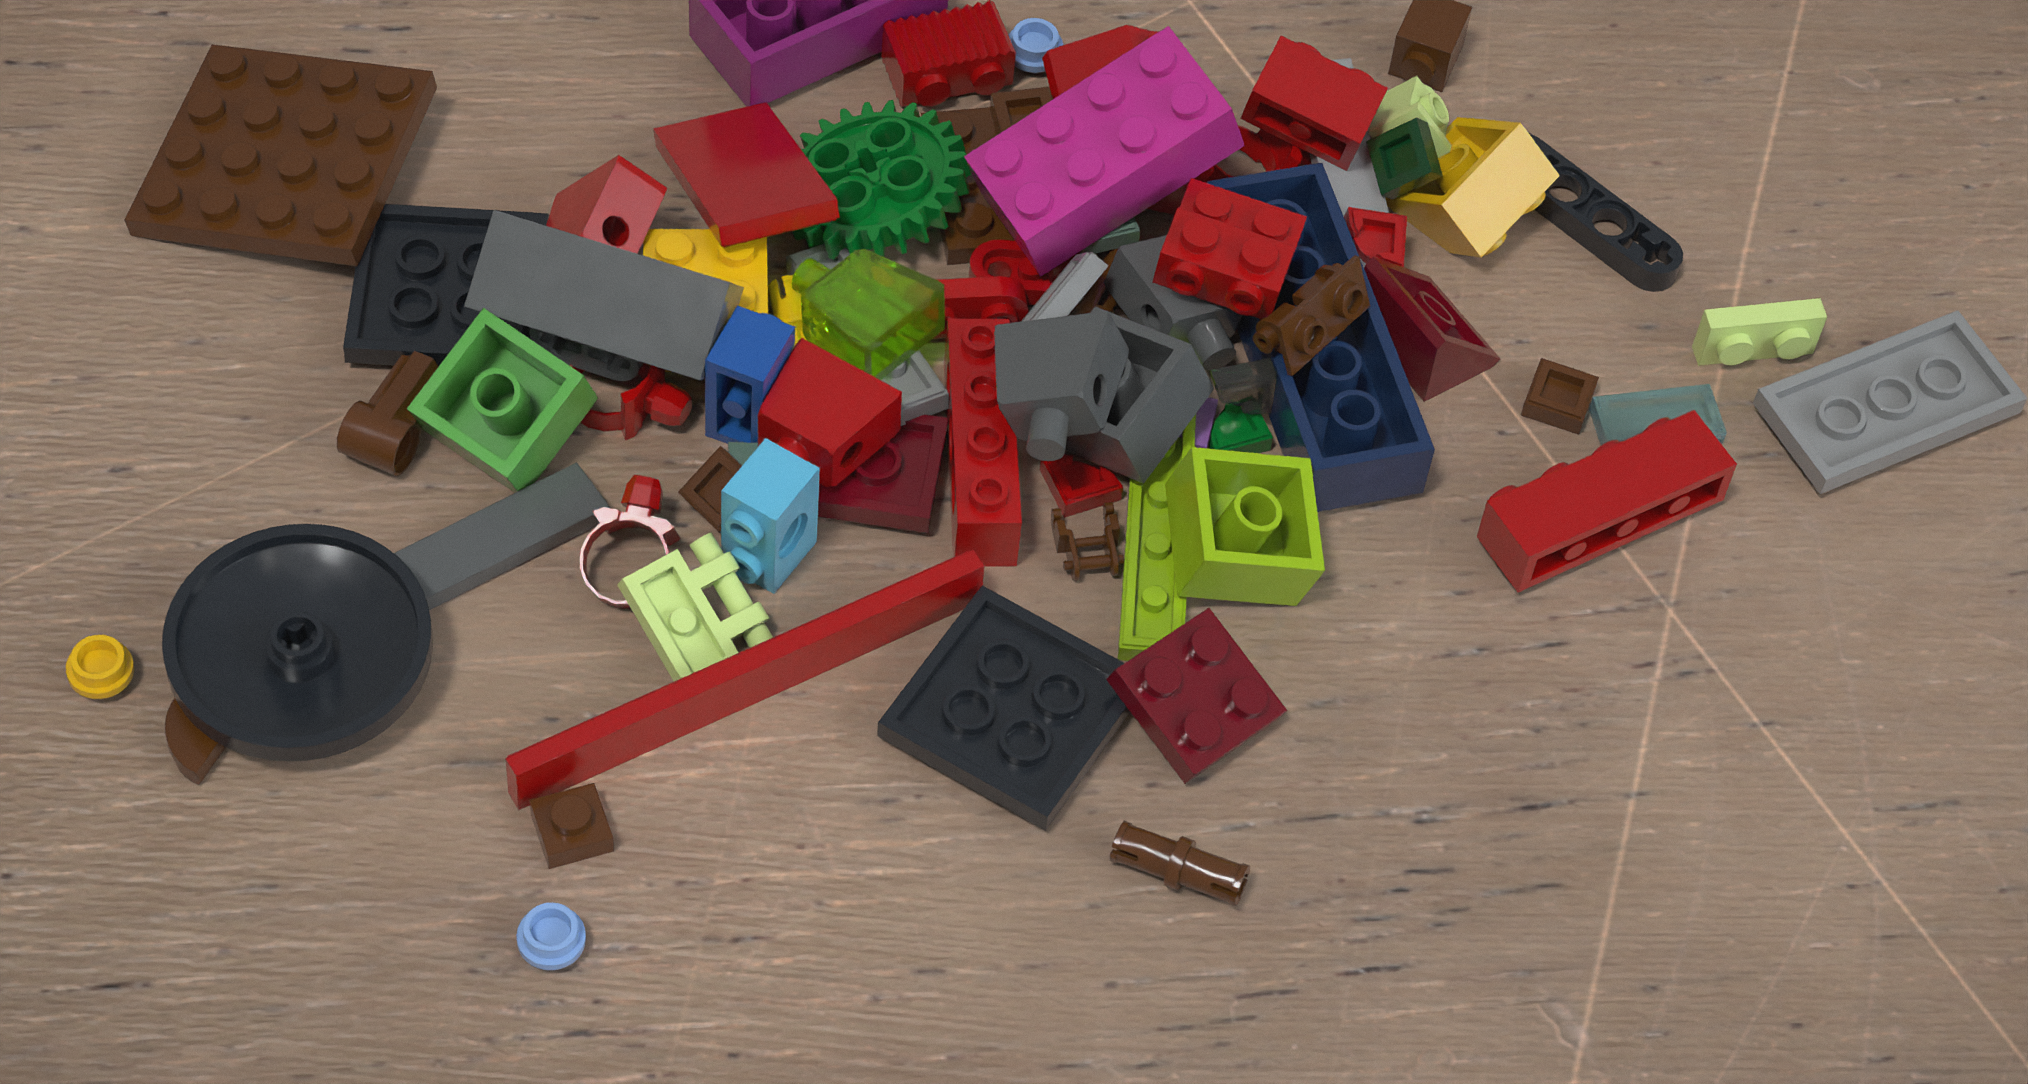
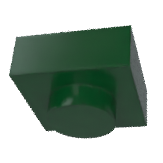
[1366,118,1443,200]

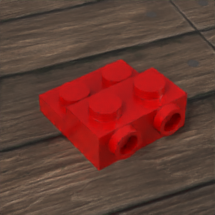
[1152,178,1307,319]

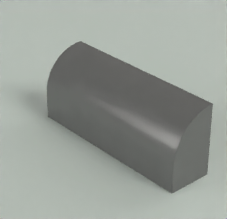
[464,210,744,380]

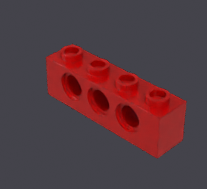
[944,319,1022,567]

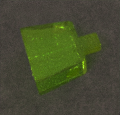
[791,249,945,380]

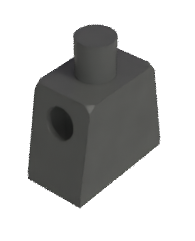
[1104,235,1243,371]
[994,311,1129,461]

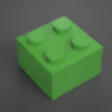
[407,308,598,493]

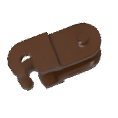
[1051,502,1124,581]

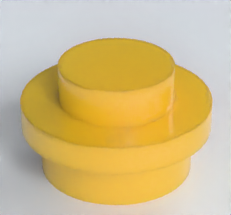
[66,635,134,699]

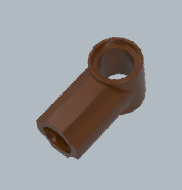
[337,351,439,476]

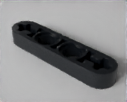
[1528,132,1683,292]

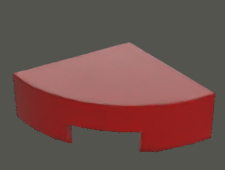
[1344,207,1407,267]
[1040,454,1123,518]

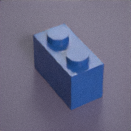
[705,305,795,444]

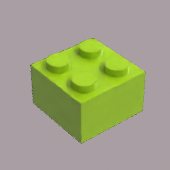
[1165,447,1325,606]

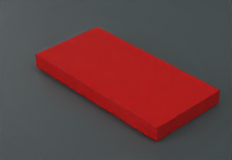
[653,102,839,247]

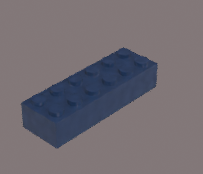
[1207,163,1435,512]

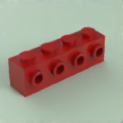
[1477,410,1737,593]

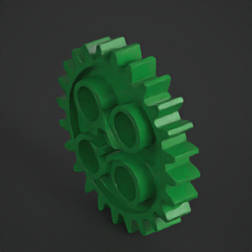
[792,100,971,262]

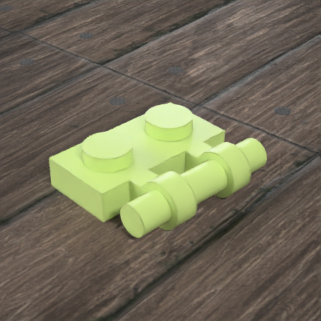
[617,532,773,681]

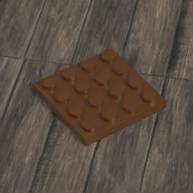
[124,44,437,266]

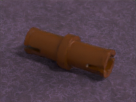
[1110,820,1250,906]

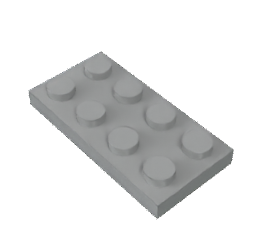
[1753,310,2027,494]

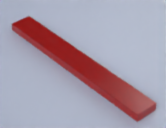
[505,550,985,810]

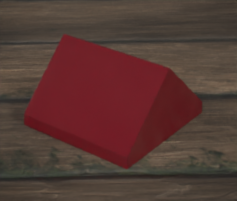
[1364,256,1501,402]

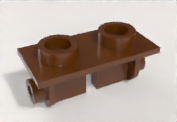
[1253,255,1370,376]

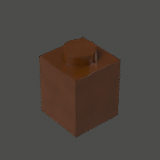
[1388,0,1472,92]

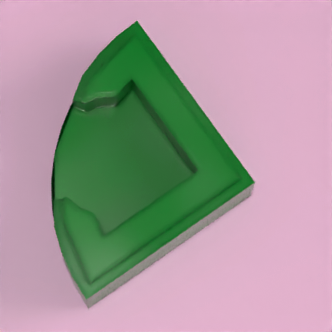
[1209,391,1273,453]

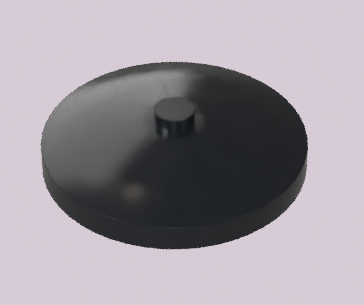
[162,524,433,762]

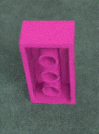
[964,26,1245,277]

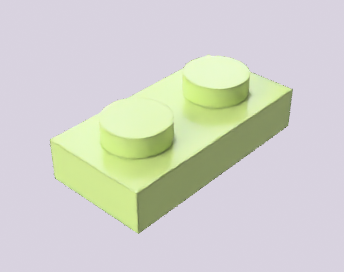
[1692,298,1827,366]

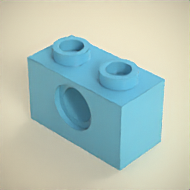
[721,438,820,594]

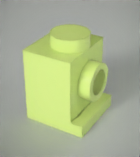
[1368,76,1452,158]

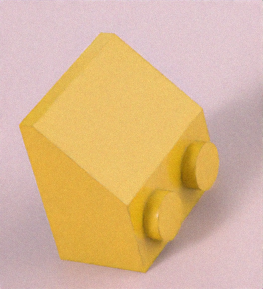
[1385,117,1560,258]

